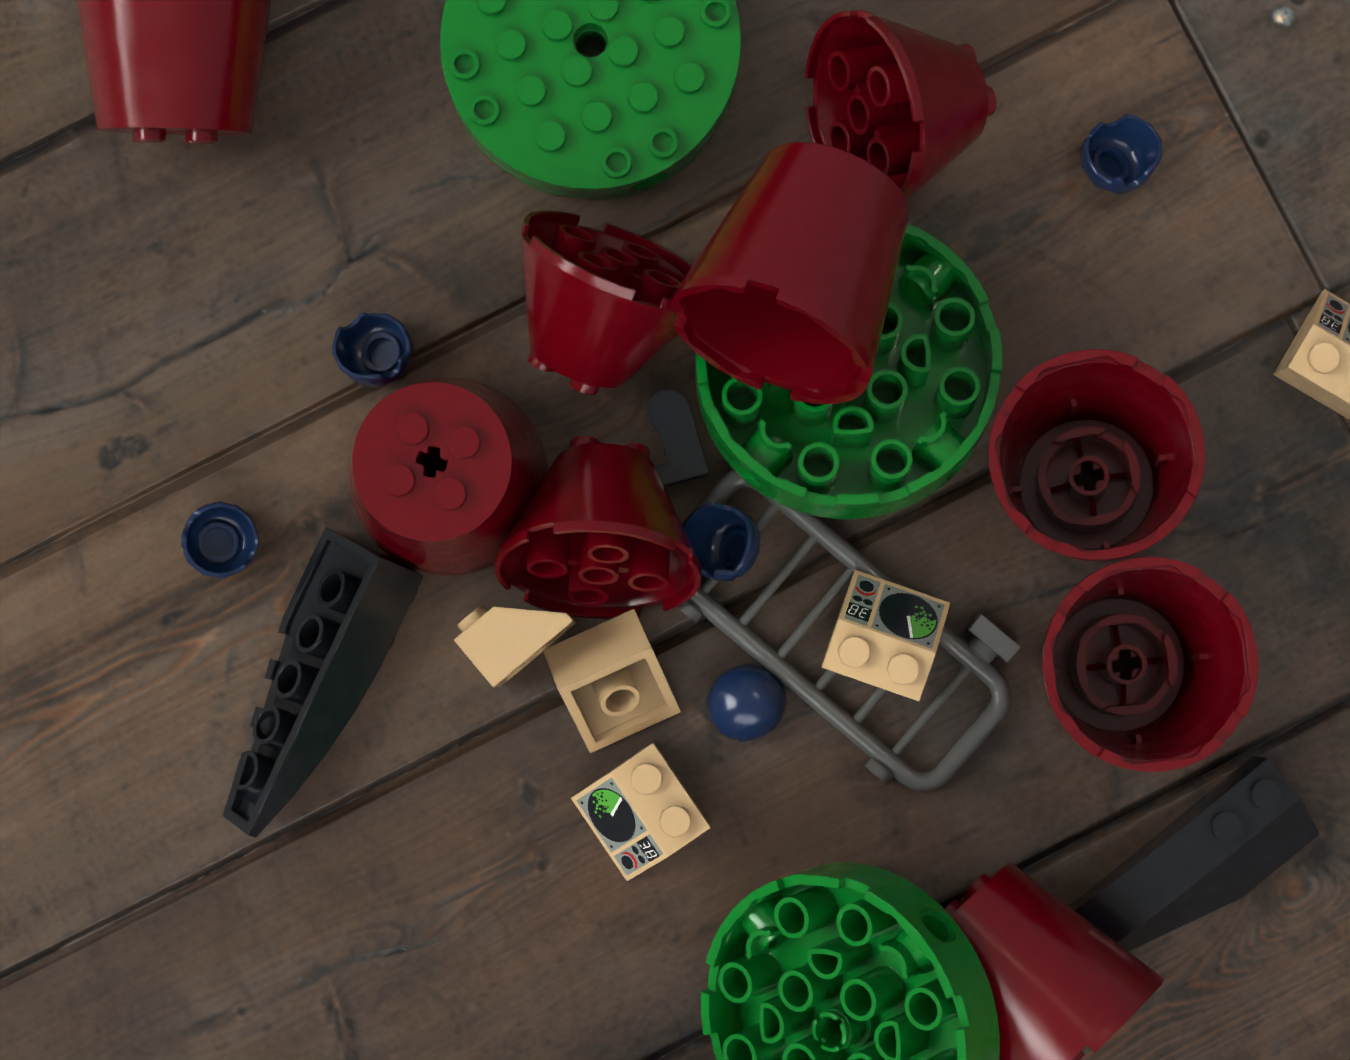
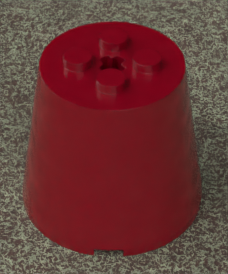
[77,0,271,144]
[669,142,910,404]
[989,349,1205,561]
[349,377,548,576]
[1041,557,1259,772]
[945,862,1164,1060]

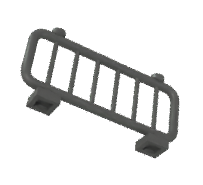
[677,470,1021,792]

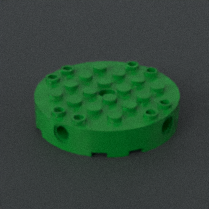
[440,0,741,201]
[695,223,1003,519]
[701,862,1000,1060]

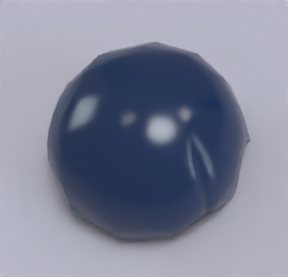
[1080,114,1163,194]
[332,313,414,388]
[181,501,259,579]
[683,502,761,581]
[707,663,787,742]

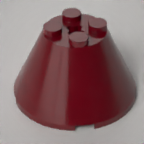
[805,10,997,200]
[521,210,693,395]
[495,436,701,619]

